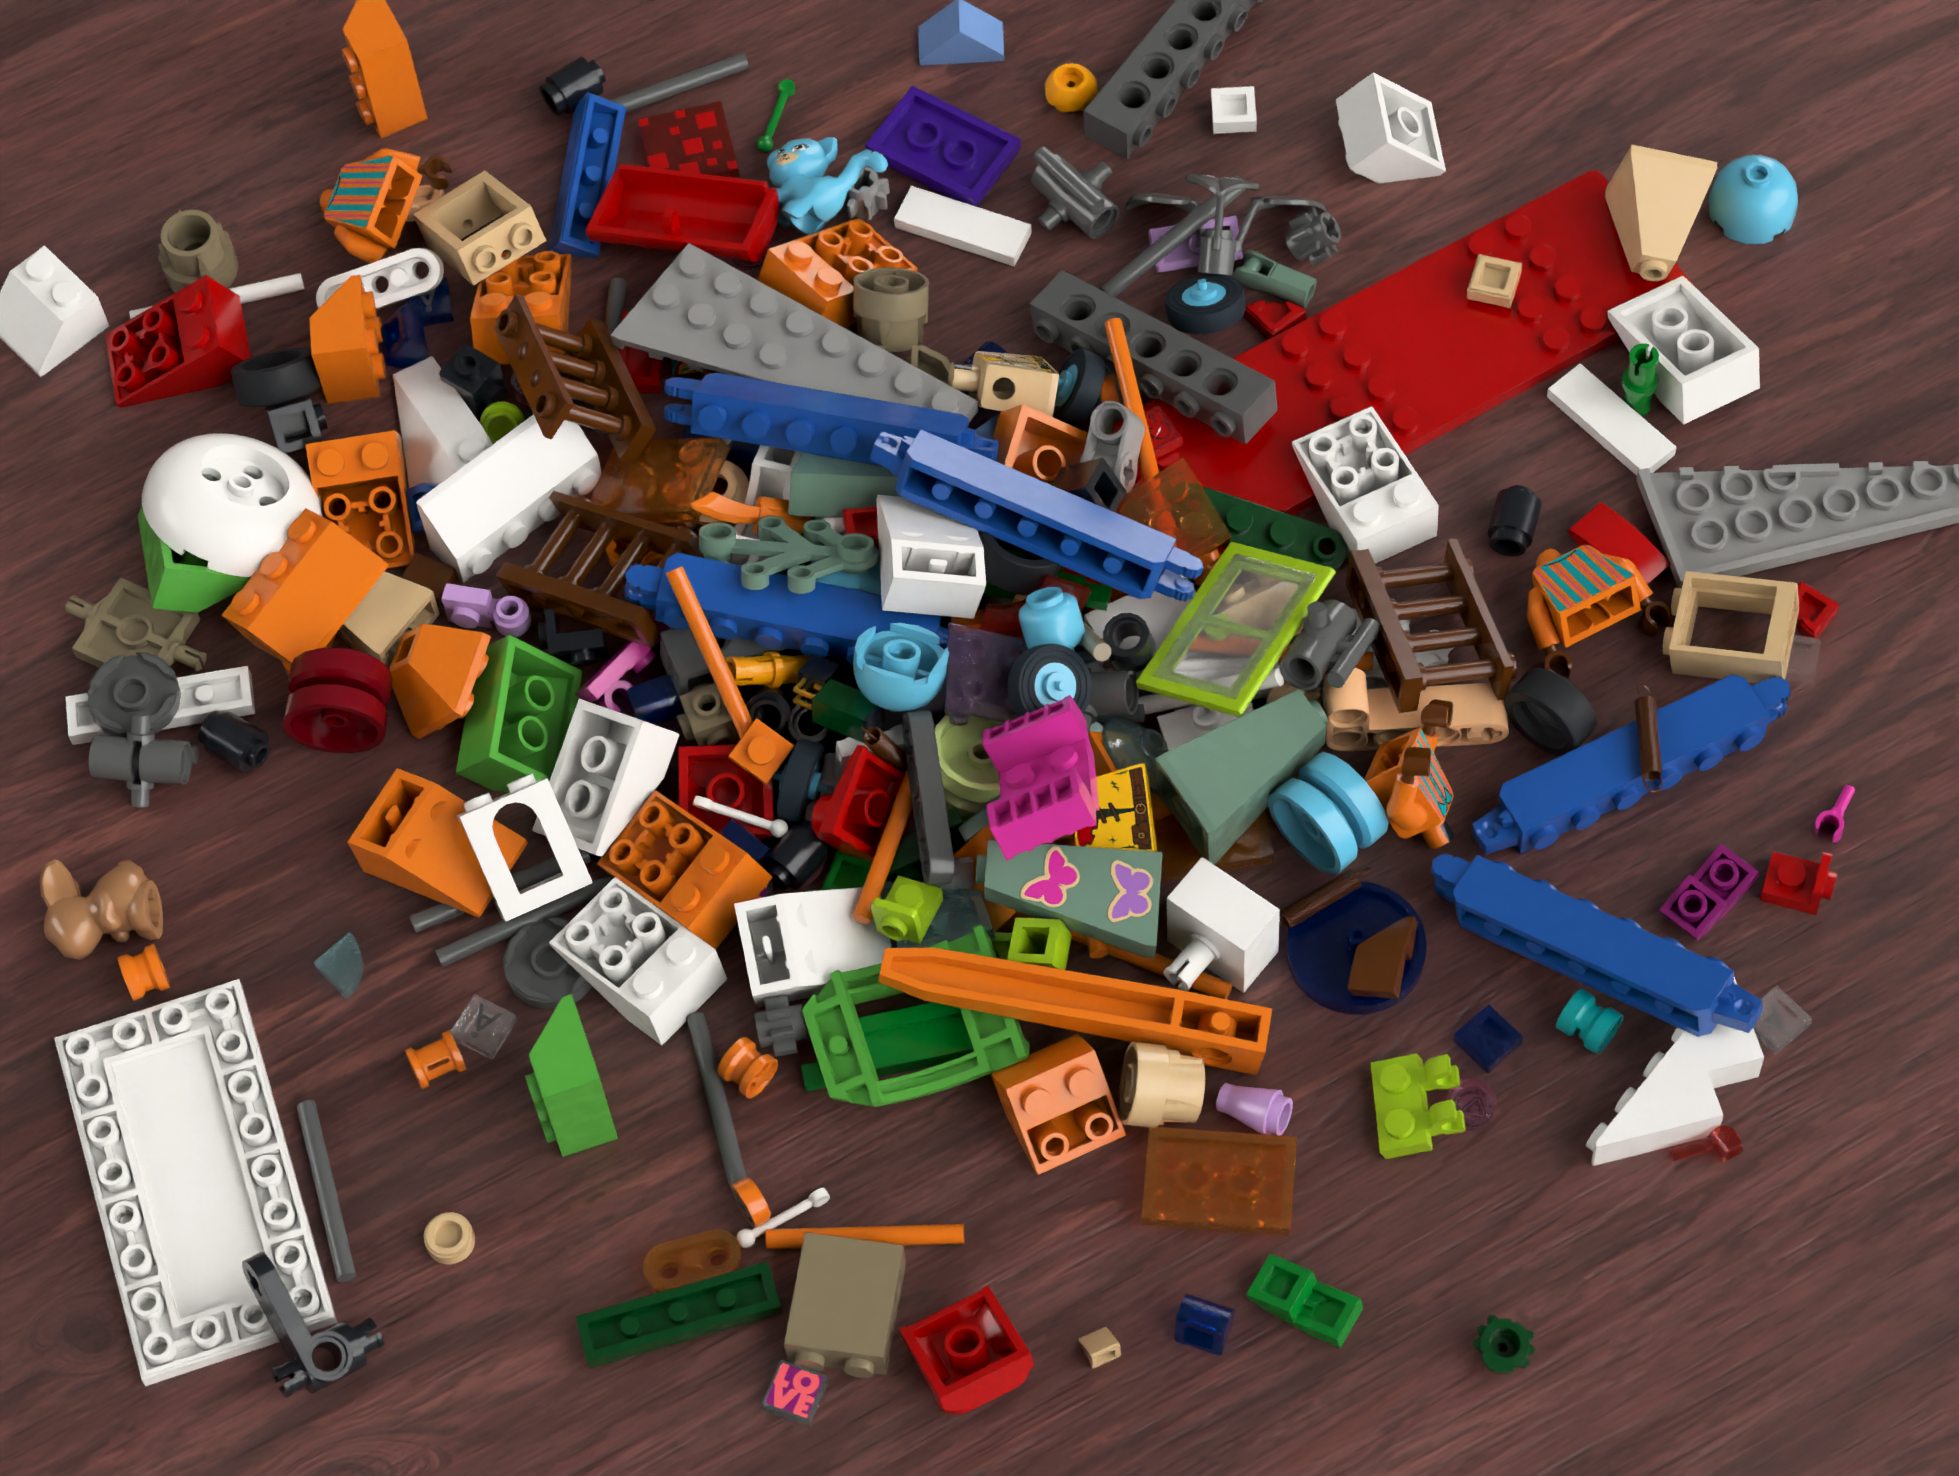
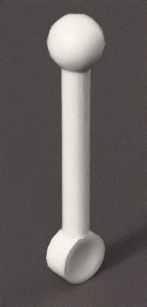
[693,796,788,838]
[736,1188,830,1248]

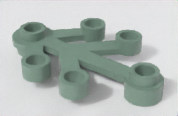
[699,516,879,594]

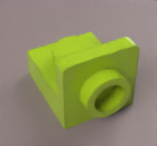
[871,875,944,944]

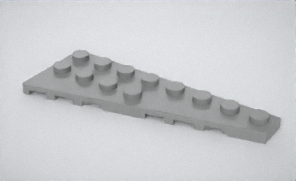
[611,243,979,422]
[1636,461,1959,589]

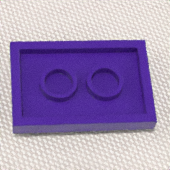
[865,86,1021,207]

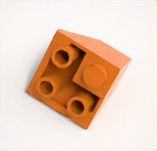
[390,623,491,739]

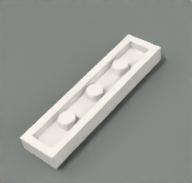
[65,666,255,745]

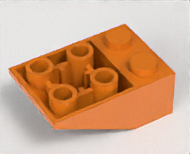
[758,217,918,329]
[470,251,572,364]
[305,430,416,569]
[347,768,528,918]
[597,790,773,950]

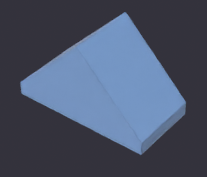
[918,0,1004,66]

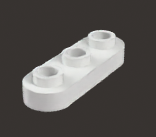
[316,248,444,310]

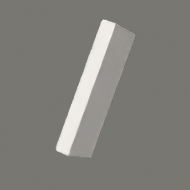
[894,186,1032,267]
[1547,363,1676,476]

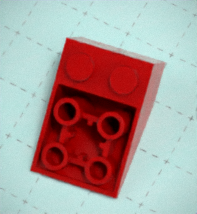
[105,275,251,408]

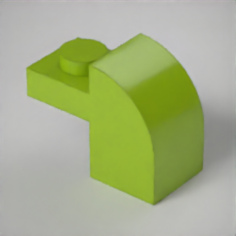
[987,917,1072,970]

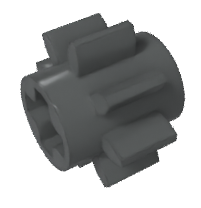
[1286,207,1341,266]
[754,995,808,1057]

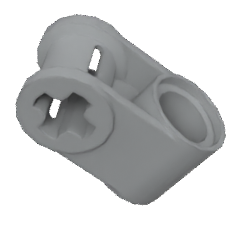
[1080,401,1145,493]

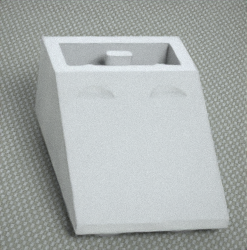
[1292,406,1439,564]
[876,495,986,619]
[549,877,727,1045]
[734,887,892,1008]

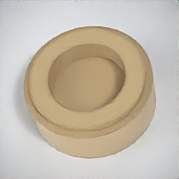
[424,1212,475,1265]

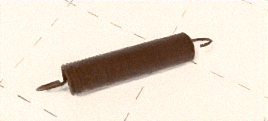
[1635,684,1662,792]
[860,727,907,774]
[1279,867,1372,929]

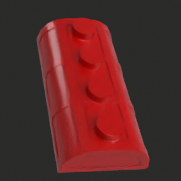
[586,164,779,263]

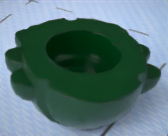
[1473,1315,1535,1375]

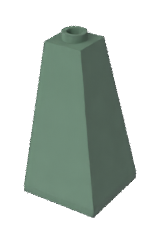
[1156,689,1328,864]

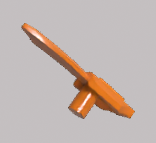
[690,491,811,535]

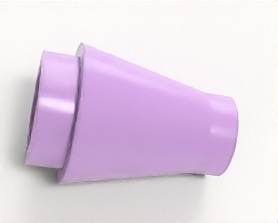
[1216,1083,1293,1137]

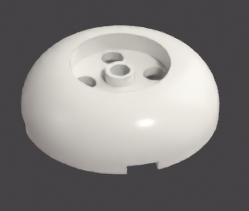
[142,433,323,577]

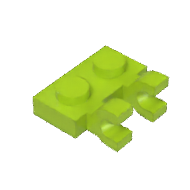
[1371,1053,1466,1159]

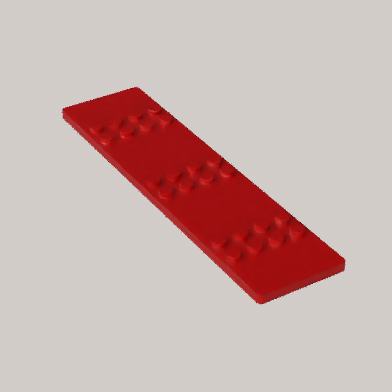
[1064,170,1694,615]

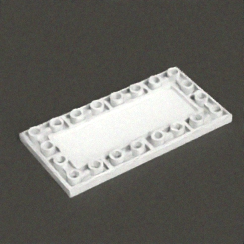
[54,979,337,1386]

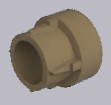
[158,210,238,293]
[853,268,929,352]

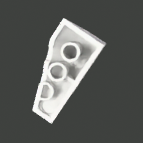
[393,356,493,488]

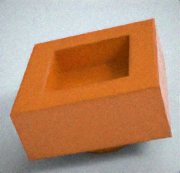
[728,718,794,785]

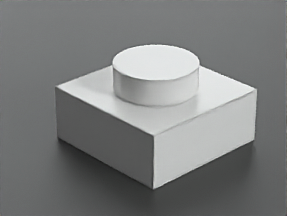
[1211,86,1257,134]

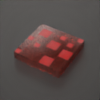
[638,101,740,178]

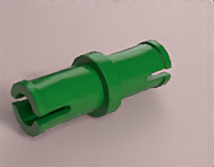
[1622,343,1659,417]

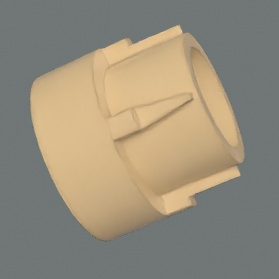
[1119,1041,1205,1128]

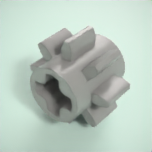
[843,167,890,220]

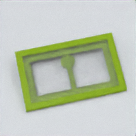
[1136,542,1336,717]

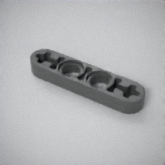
[902,710,954,885]

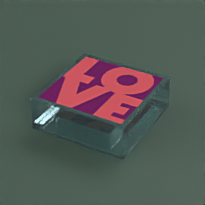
[762,1360,828,1427]

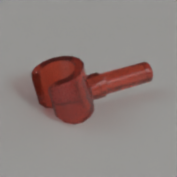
[1670,1125,1743,1161]

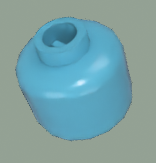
[1019,587,1085,651]

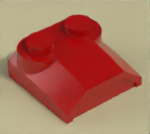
[678,745,775,842]
[812,745,913,862]
[899,1285,1034,1414]

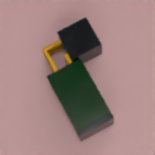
[793,654,885,743]

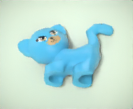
[767,137,888,236]

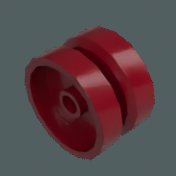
[282,648,392,754]

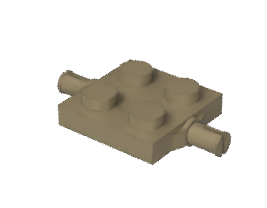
[65,577,207,671]

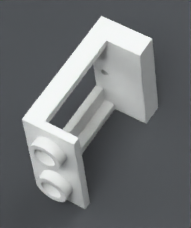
[456,773,593,922]

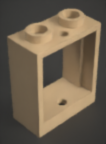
[413,171,546,286]
[1663,571,1800,683]

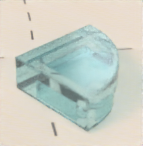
[314,932,364,999]

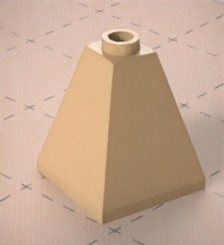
[1605,145,1717,281]

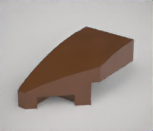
[1348,916,1418,999]

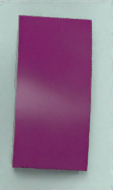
[1659,844,1760,941]

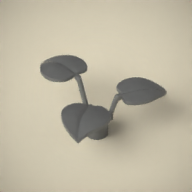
[1126,174,1327,276]

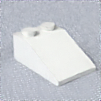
[1608,276,1760,424]
[532,699,680,857]

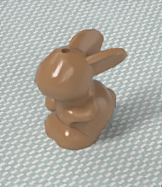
[40,859,163,960]

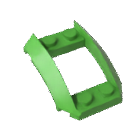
[802,925,1030,1107]

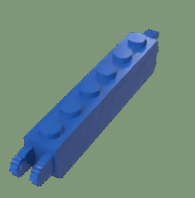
[663,373,999,466]
[869,430,1204,602]
[624,552,972,668]
[1471,675,1791,855]
[1431,853,1763,1037]

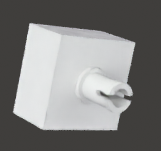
[1164,857,1280,993]

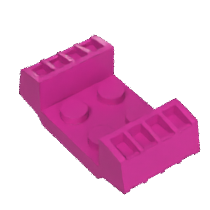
[982,695,1100,860]

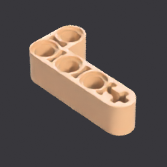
[1323,668,1509,751]

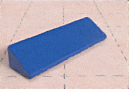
[548,92,626,258]

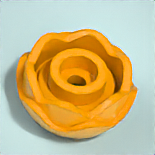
[1044,63,1098,113]

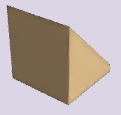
[1078,1327,1121,1369]

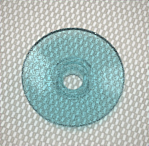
[1102,717,1168,794]

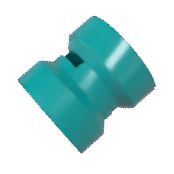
[1555,988,1624,1055]

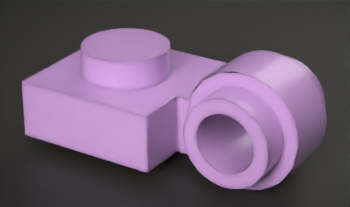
[441,583,531,638]

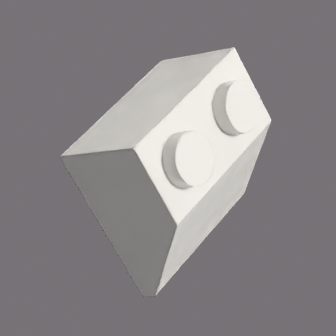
[1336,73,1446,183]
[0,246,109,378]

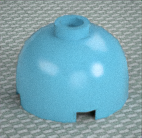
[1708,155,1798,244]
[853,623,949,712]

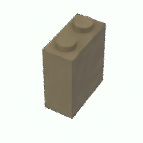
[784,1232,906,1378]

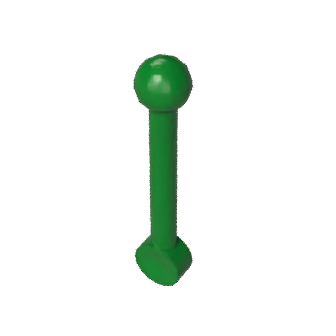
[757,79,796,152]

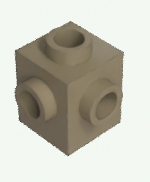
[677,683,741,746]

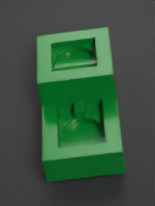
[1246,1254,1364,1349]

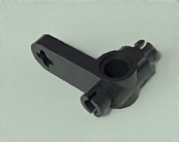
[242,1251,384,1398]

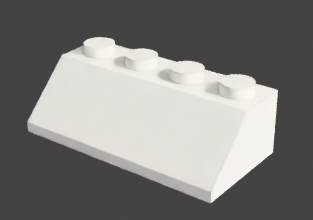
[416,414,603,583]

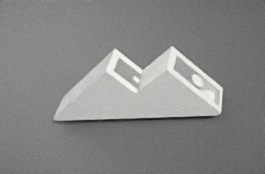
[1586,977,1764,1166]

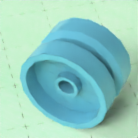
[1267,752,1389,875]

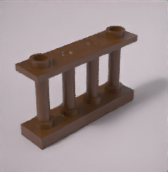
[494,294,657,464]
[496,491,704,648]
[1346,538,1517,713]

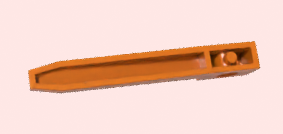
[878,948,1272,1075]

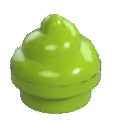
[480,402,525,444]

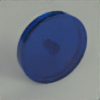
[1287,881,1427,1015]

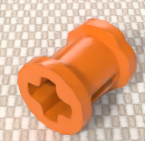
[404,1030,467,1089]

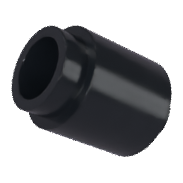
[540,56,606,116]
[1487,485,1542,557]
[746,684,794,734]
[198,710,270,773]
[763,820,831,890]

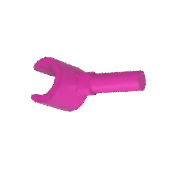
[1814,785,1855,843]

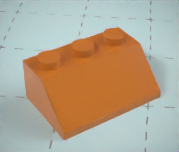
[341,0,428,138]
[978,404,1088,533]
[221,508,389,666]

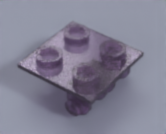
[945,622,1028,726]

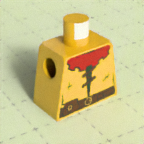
[1055,763,1158,852]

